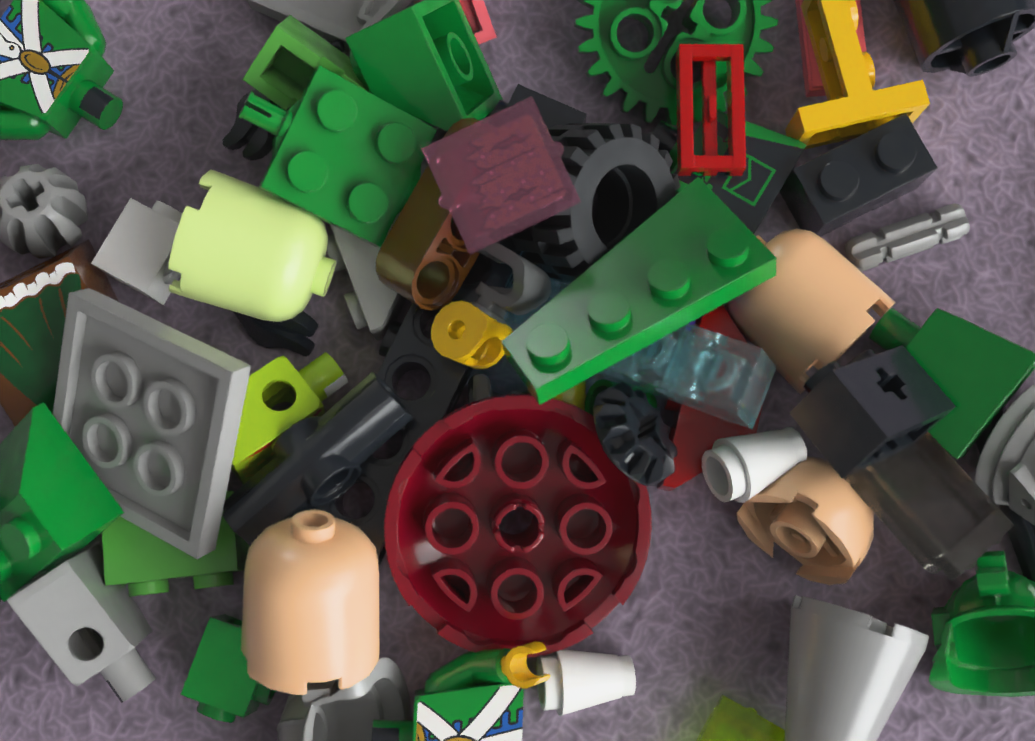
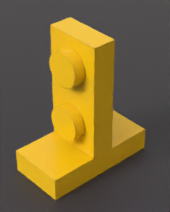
[785,0,930,150]

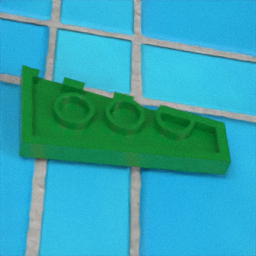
[501,177,777,405]

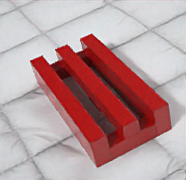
[676,44,746,176]

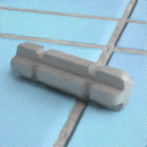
[845,203,970,272]

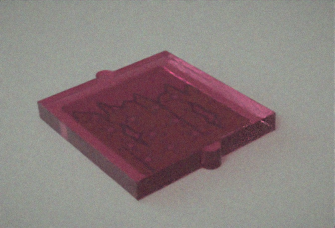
[422,96,581,254]

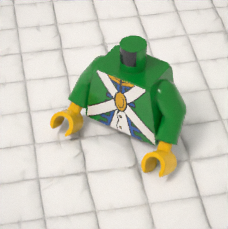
[0,0,123,140]
[372,641,550,741]

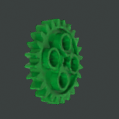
[574,0,778,126]

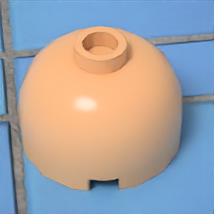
[737,456,874,585]

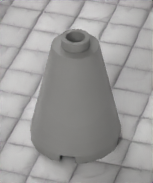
[785,595,929,741]

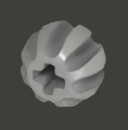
[0,164,88,259]

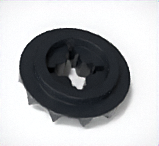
[593,382,677,486]

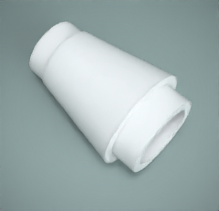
[702,427,807,503]
[536,649,636,716]

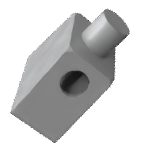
[7,544,156,703]

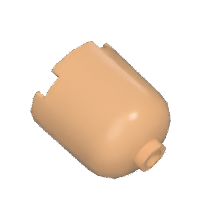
[726,229,896,394]
[241,510,379,695]

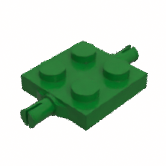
[238,65,437,247]

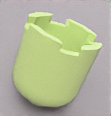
[168,170,336,322]

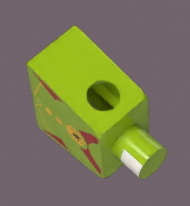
[231,352,348,484]

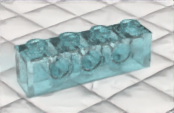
[504,279,777,429]

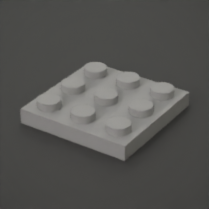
[53,288,251,559]

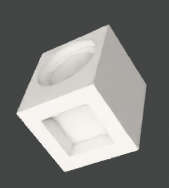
[91,198,182,305]

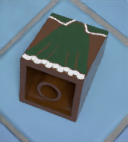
[0,239,119,427]

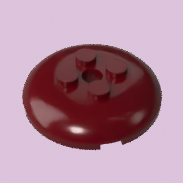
[384,393,652,658]

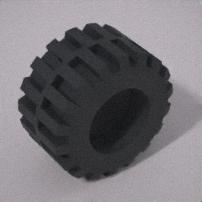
[508,123,680,284]

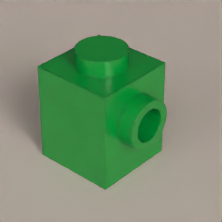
[181,614,276,723]

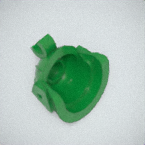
[929,550,1035,697]

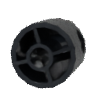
[893,0,1035,77]

